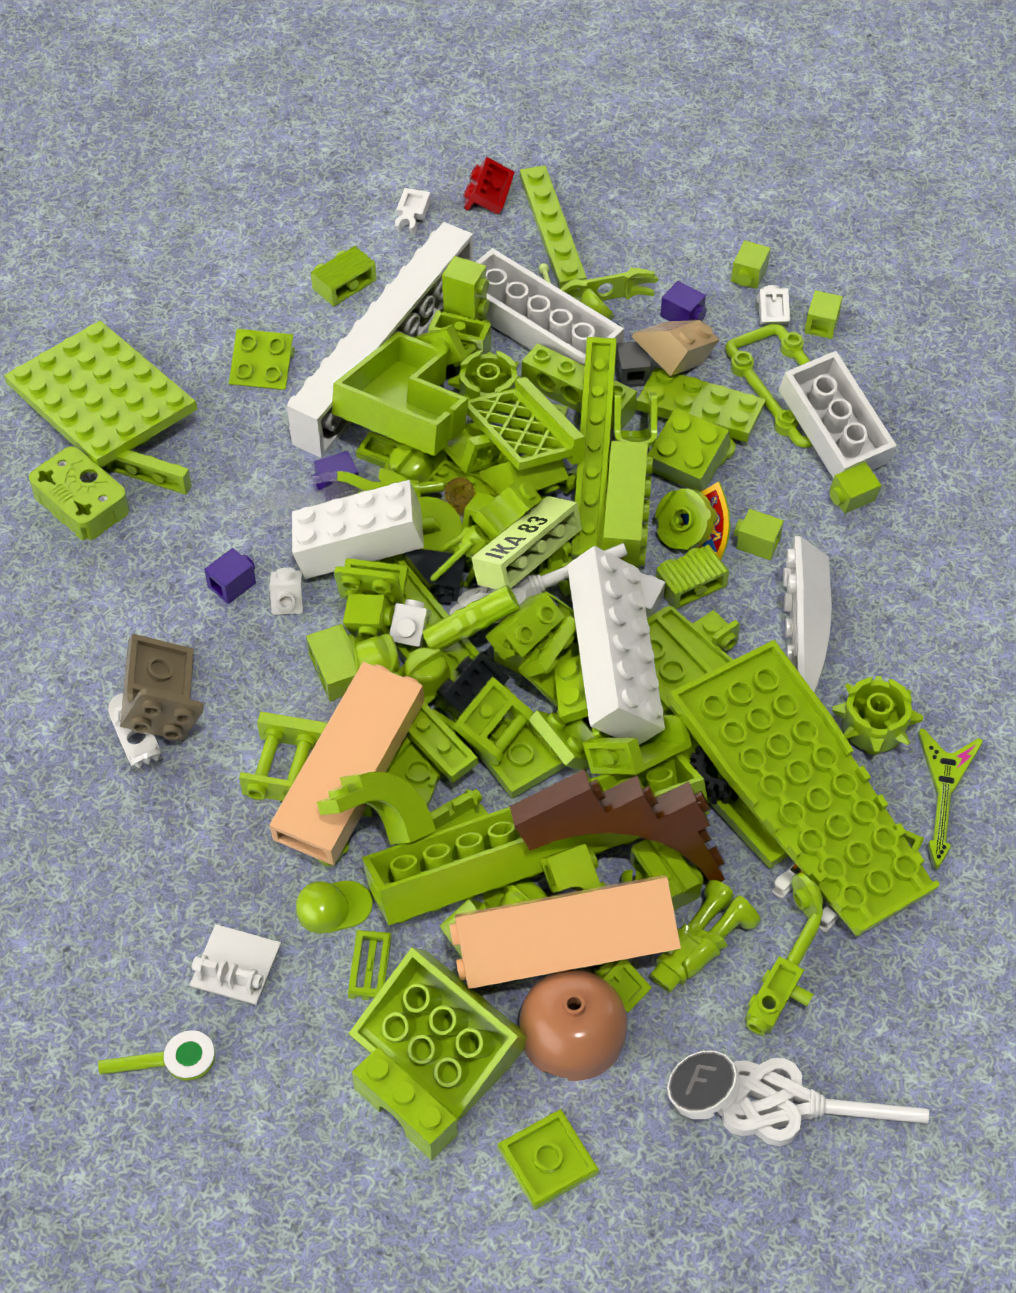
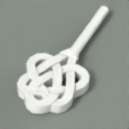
[450,543,628,627]
[717,1058,929,1147]

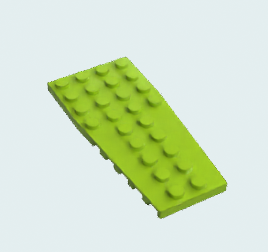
[666,640,940,936]

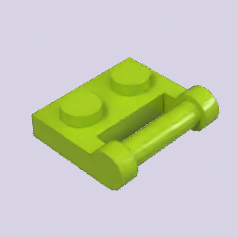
[451,677,534,765]

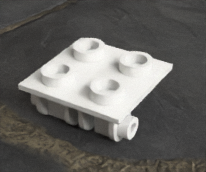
[190,924,281,1005]

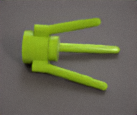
[430,525,491,587]

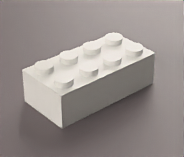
[779,351,897,479]
[292,480,424,579]

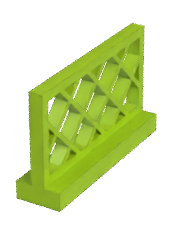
[467,377,585,471]

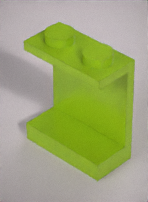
[582,715,692,775]

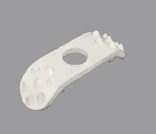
[108,693,162,768]

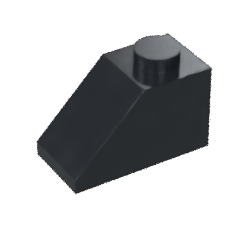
[404,549,467,603]

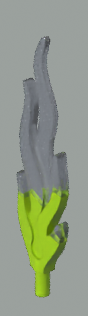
[215,466,444,529]

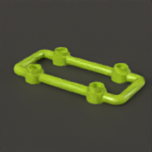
[725,324,813,448]

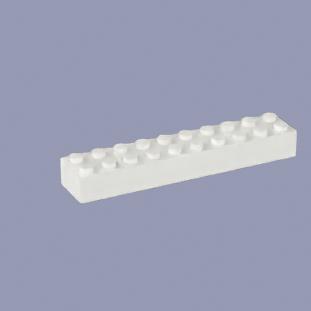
[286,222,473,458]

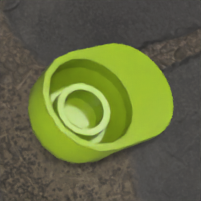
[296,880,373,934]

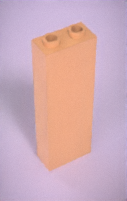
[269,662,425,866]
[450,875,681,989]

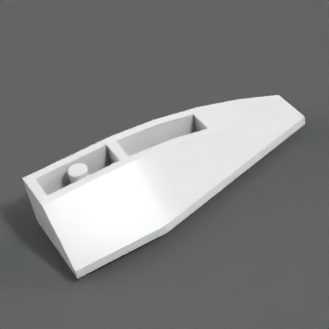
[783,536,832,694]

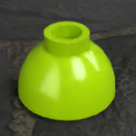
[580,289,614,320]

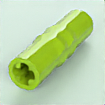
[422,585,520,651]

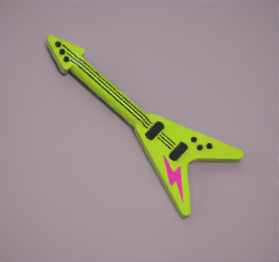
[918,728,983,870]

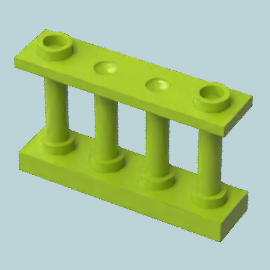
[239,711,373,817]

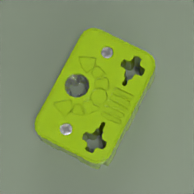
[29,446,130,541]

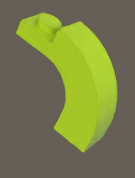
[316,772,436,845]

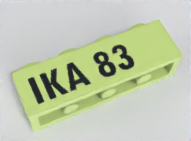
[471,496,582,589]

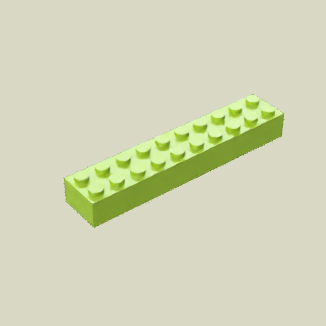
[361,753,709,925]

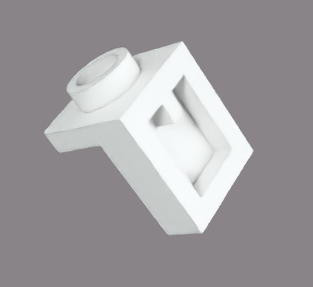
[756,285,790,325]

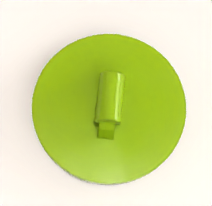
[399,497,462,560]

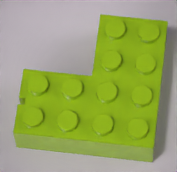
[332,332,468,456]

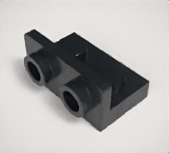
[433,651,510,718]

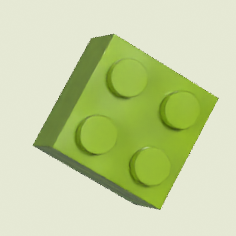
[647,407,730,492]

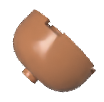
[519,970,627,1081]

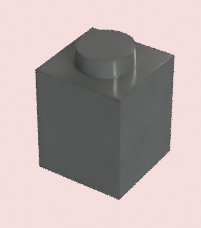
[615,342,651,387]

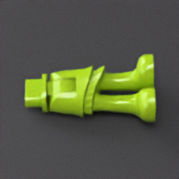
[649,880,761,993]

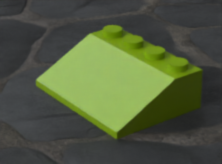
[348,947,527,1122]

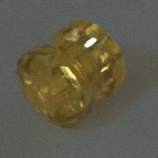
[444,477,477,514]

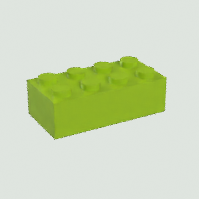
[602,441,653,569]

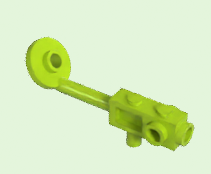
[744,873,823,1036]

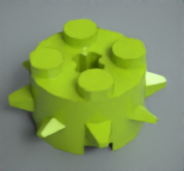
[448,351,521,414]
[832,676,923,755]

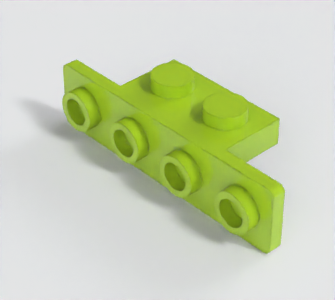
[554,655,611,738]

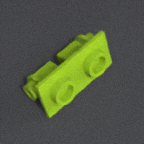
[430,789,488,832]

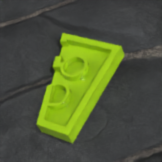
[386,709,458,807]

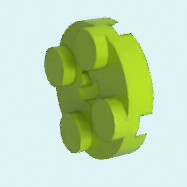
[655,489,717,550]

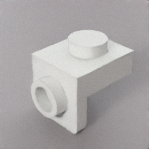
[269,568,303,615]
[390,599,431,647]

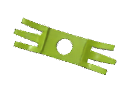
[560,267,658,301]

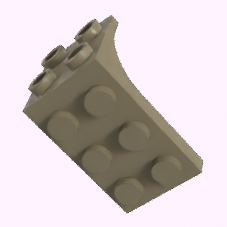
[120,633,204,741]

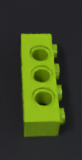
[522,343,637,430]

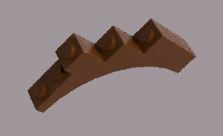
[510,769,726,882]

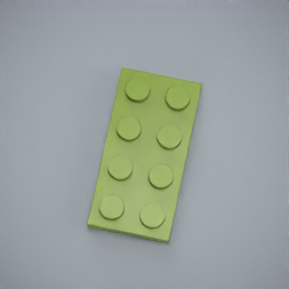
[635,367,766,442]

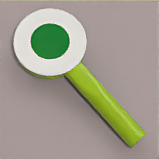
[98,1030,215,1081]

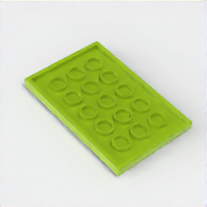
[4,320,198,468]

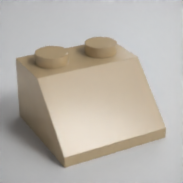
[631,320,720,376]

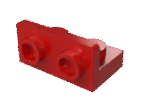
[463,157,515,215]

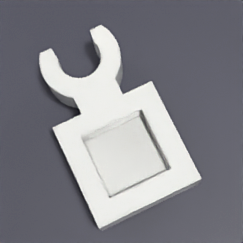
[395,188,432,235]

